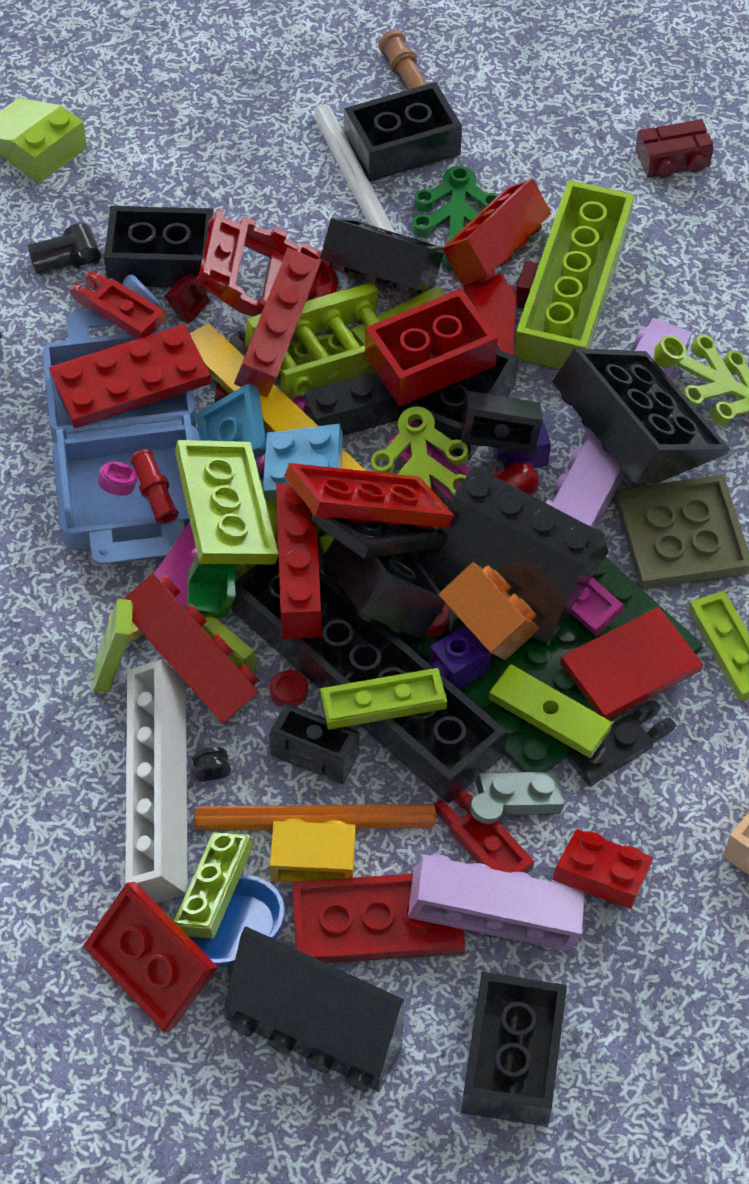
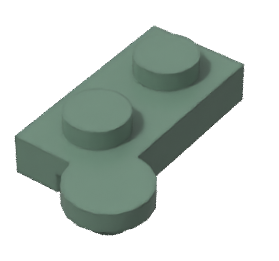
[470,772,565,824]

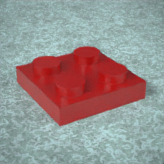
[552,829,653,909]

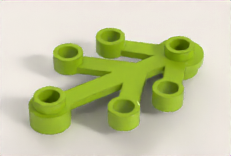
[654,334,749,426]
[371,407,469,530]

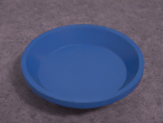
[173,875,286,967]

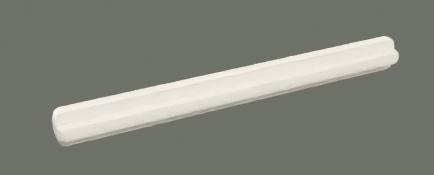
[314,104,395,232]

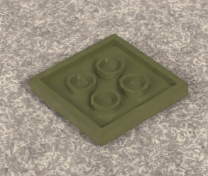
[615,474,749,589]

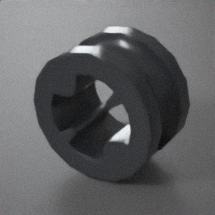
[192,747,231,782]

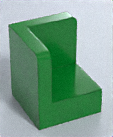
[186,555,236,618]

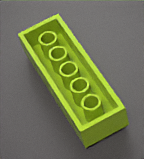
[514,180,635,369]

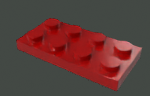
[49,324,211,429]
[284,463,454,529]
[292,873,465,963]

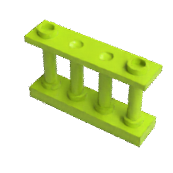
[245,282,380,399]

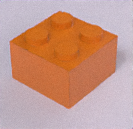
[438,562,540,660]

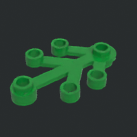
[412,166,498,271]

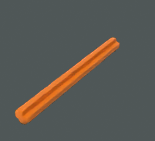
[194,804,436,831]

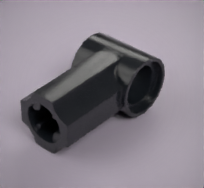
[27,223,101,274]

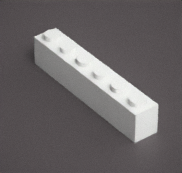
[125,659,188,903]

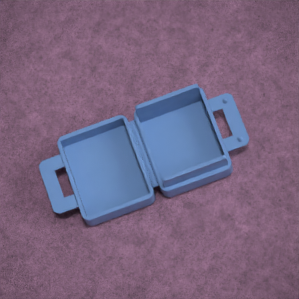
[43,310,200,565]

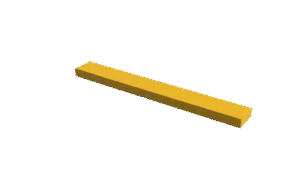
[190,323,366,471]

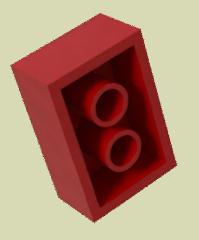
[365,288,498,407]

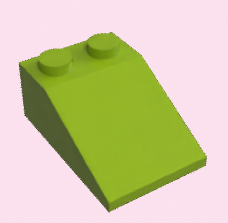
[0,97,87,183]

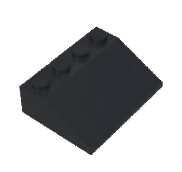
[552,348,730,483]
[421,466,609,646]
[225,926,405,1092]

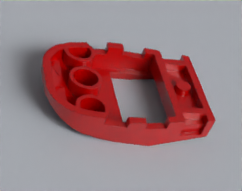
[195,209,338,317]

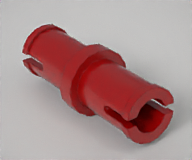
[130,449,179,525]

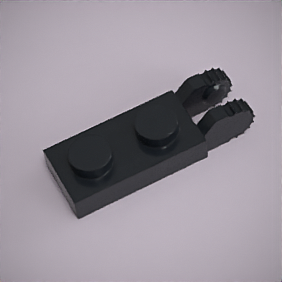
[566,699,676,787]

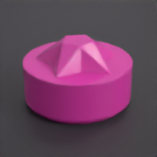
[98,462,138,496]

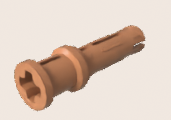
[378,30,427,89]

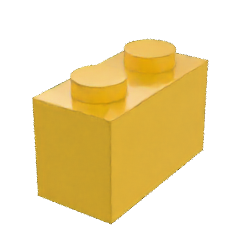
[270,818,356,883]

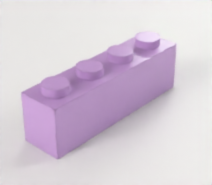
[408,854,585,951]

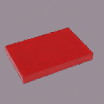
[560,607,703,720]
[83,881,218,1033]

